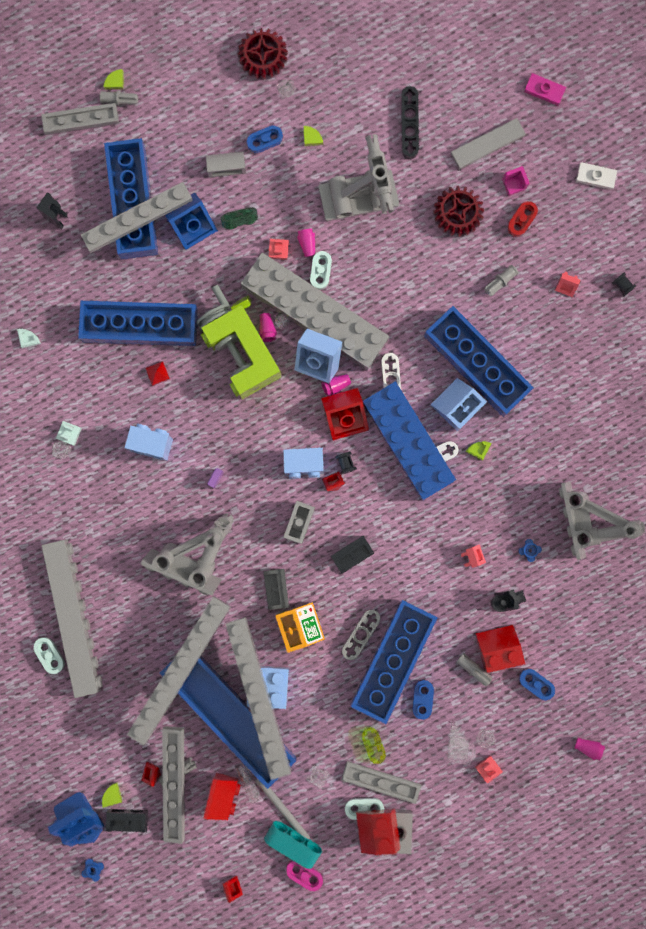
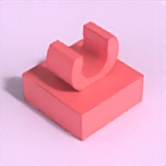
[269,239,289,260]
[555,272,580,297]
[461,544,486,568]
[475,755,503,784]

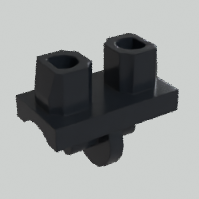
[491,589,526,612]

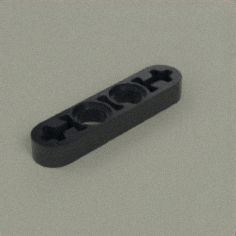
[401,86,419,160]

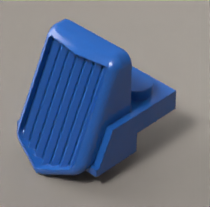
[48,792,105,847]

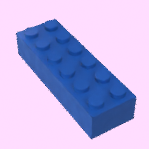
[104,138,158,260]
[78,300,198,346]
[424,306,534,417]
[363,381,456,500]
[350,600,438,724]

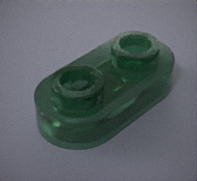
[220,207,258,230]

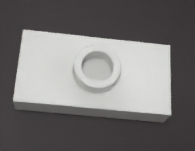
[576,162,617,190]

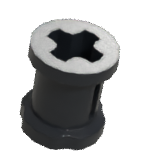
[612,272,637,297]
[335,451,357,475]

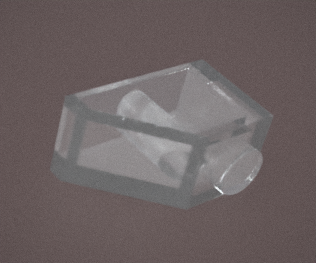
[445,720,476,765]

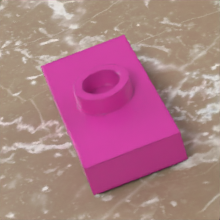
[524,73,566,106]

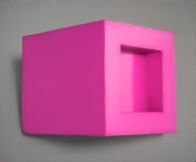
[502,166,530,196]

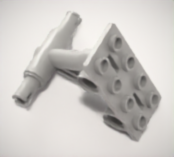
[319,134,399,221]
[559,482,645,560]
[141,513,234,595]

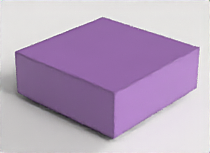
[207,468,224,489]

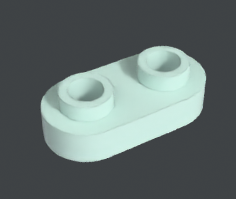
[310,251,332,290]
[34,637,65,674]
[345,798,384,820]

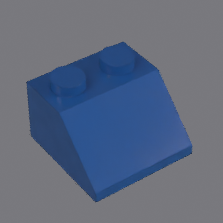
[165,192,218,250]

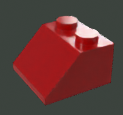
[321,388,369,441]
[475,625,525,673]
[203,772,241,820]
[356,808,400,856]

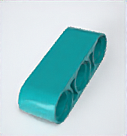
[264,821,322,869]

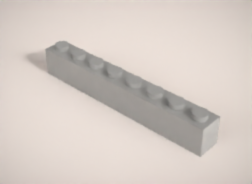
[42,540,103,698]
[127,596,232,745]
[226,617,291,780]

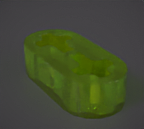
[362,726,386,764]

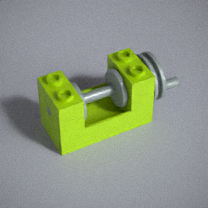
[196,285,281,400]

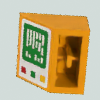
[275,602,325,653]

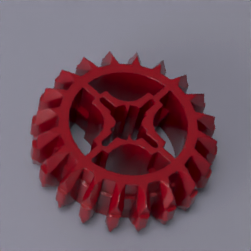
[237,28,288,80]
[433,185,484,237]

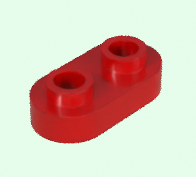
[508,201,538,237]

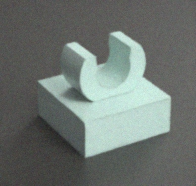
[56,421,82,446]

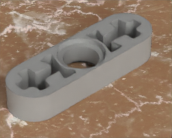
[342,610,380,660]

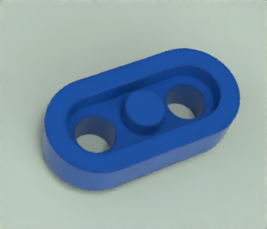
[247,125,283,153]
[519,668,555,700]
[412,680,434,720]

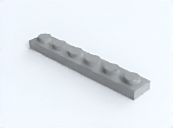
[81,182,193,253]
[162,726,185,844]

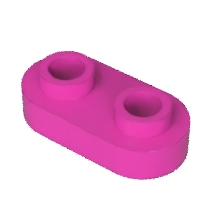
[286,860,323,891]

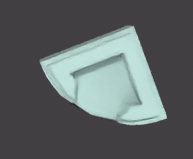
[17,329,41,349]

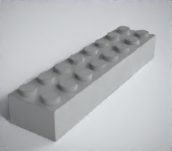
[241,253,389,371]

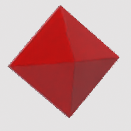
[145,361,170,386]
[322,472,345,491]
[141,761,161,787]
[222,876,243,903]

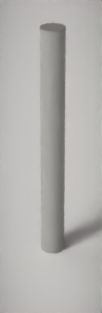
[255,778,310,839]

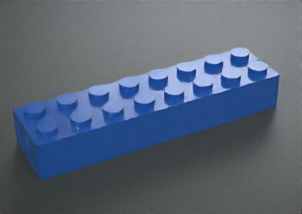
[159,656,297,789]

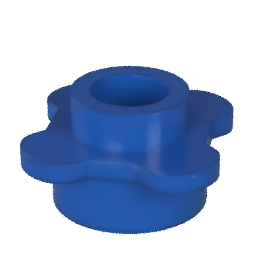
[519,539,542,562]
[81,858,104,882]

